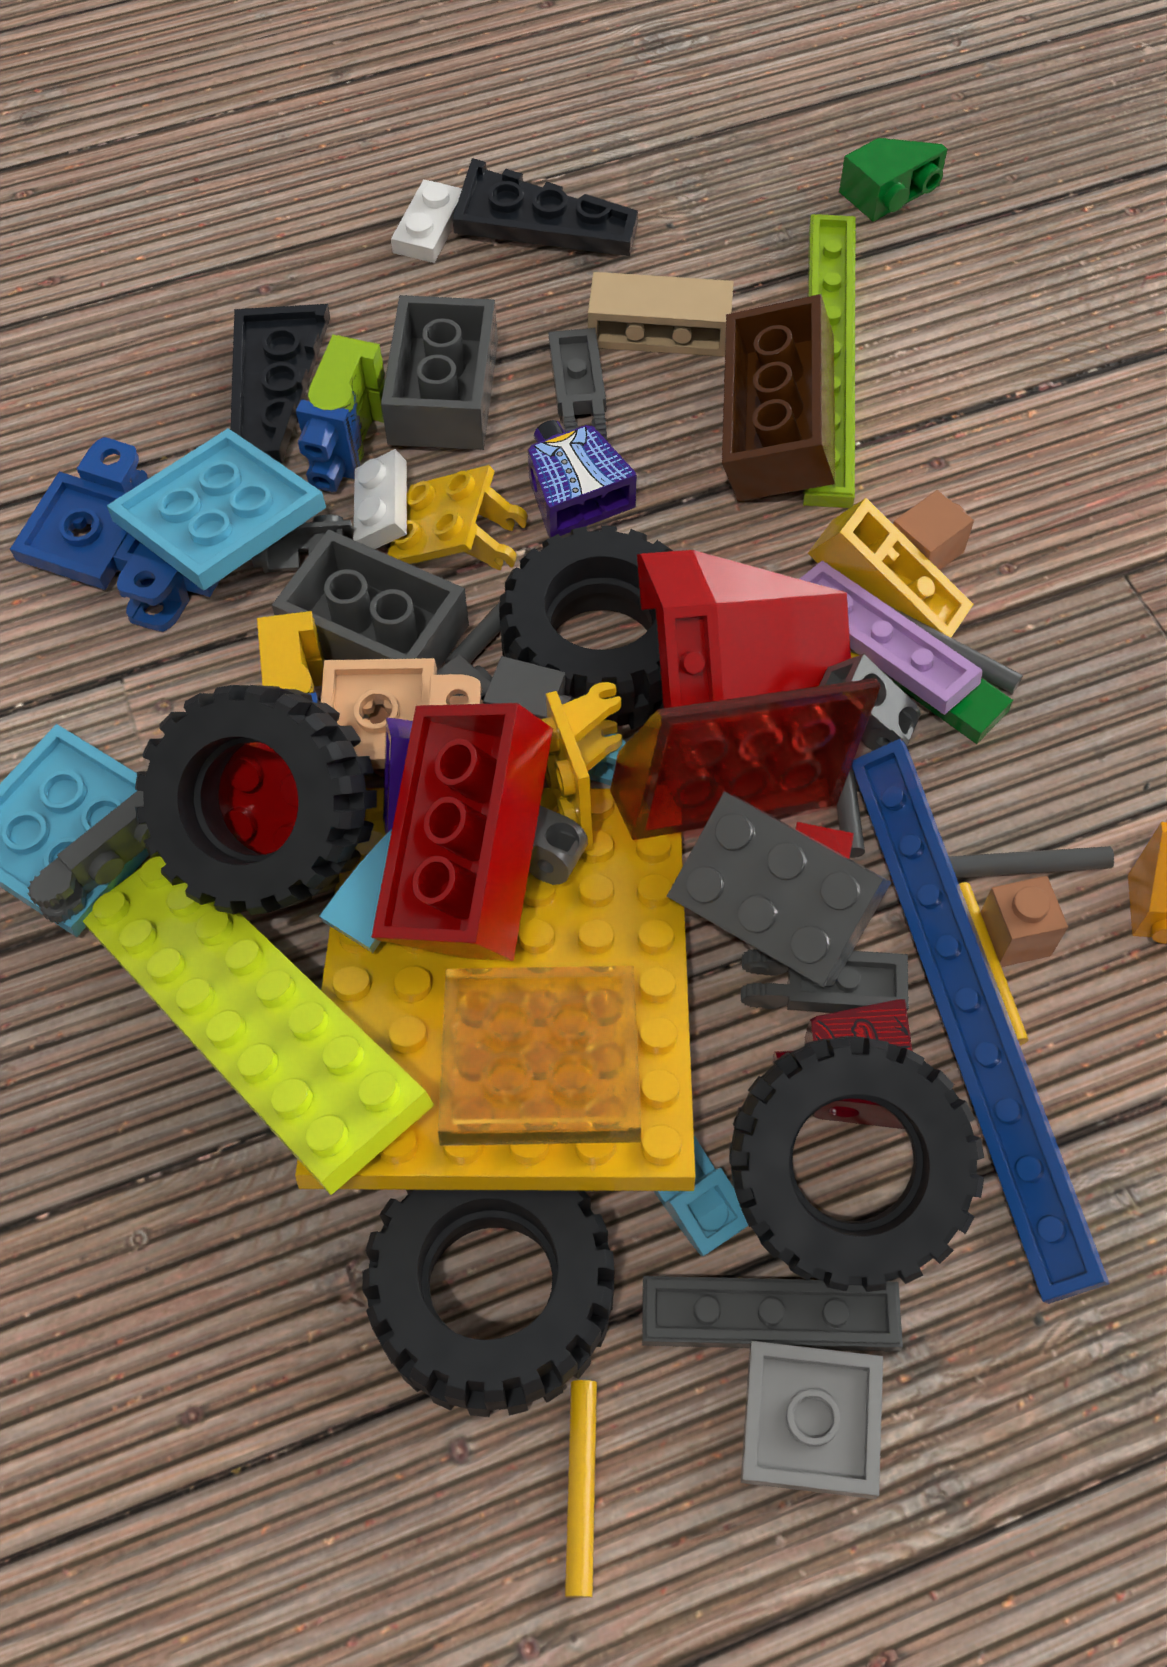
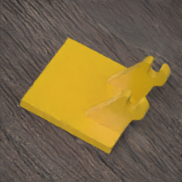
[387,465,528,570]
[541,682,622,852]

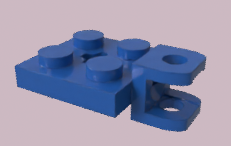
[10,437,149,590]
[113,533,220,632]

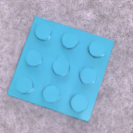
[107,428,326,591]
[0,724,149,937]

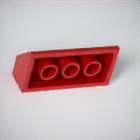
[371,703,553,961]

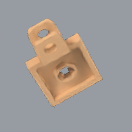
[321,658,483,769]

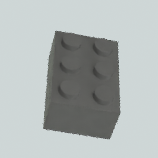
[381,295,498,450]
[272,529,469,670]
[667,792,891,987]

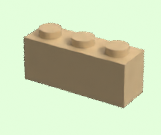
[588,272,734,357]

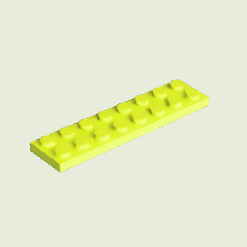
[83,856,434,1195]

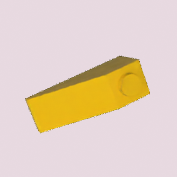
[808,498,974,637]

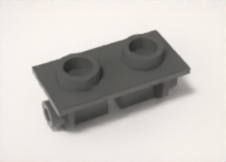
[252,514,354,573]

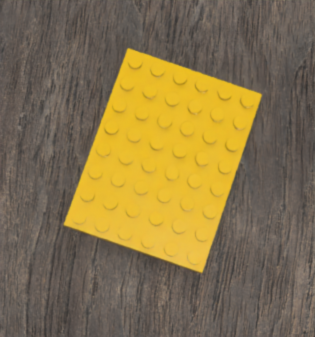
[295,788,695,1191]

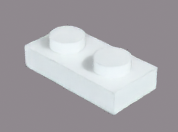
[391,179,462,263]
[353,449,407,549]

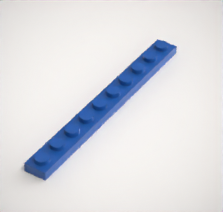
[850,739,1110,1304]

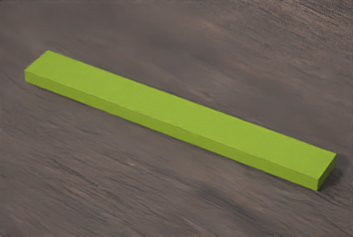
[803,214,856,508]

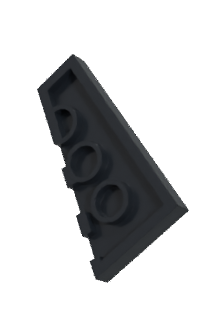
[452,158,638,256]
[230,304,330,463]

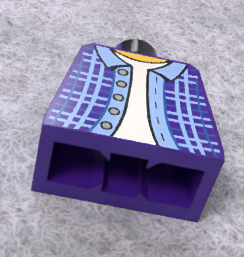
[527,420,637,538]

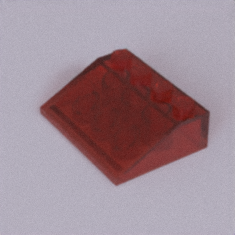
[610,678,881,840]

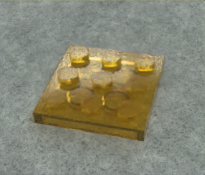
[438,966,641,1146]

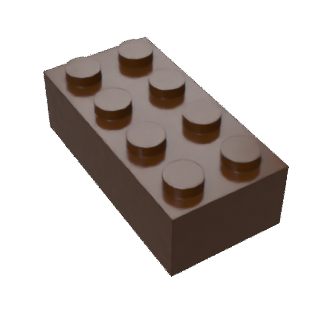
[722,294,835,501]

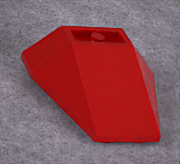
[637,550,851,775]

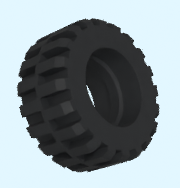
[499,525,673,732]
[135,685,377,915]
[729,1036,984,1292]
[362,1190,615,1417]

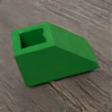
[839,138,948,222]

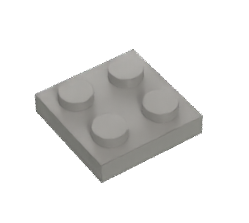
[740,1341,883,1499]

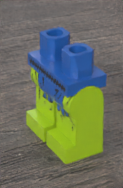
[296,334,385,492]

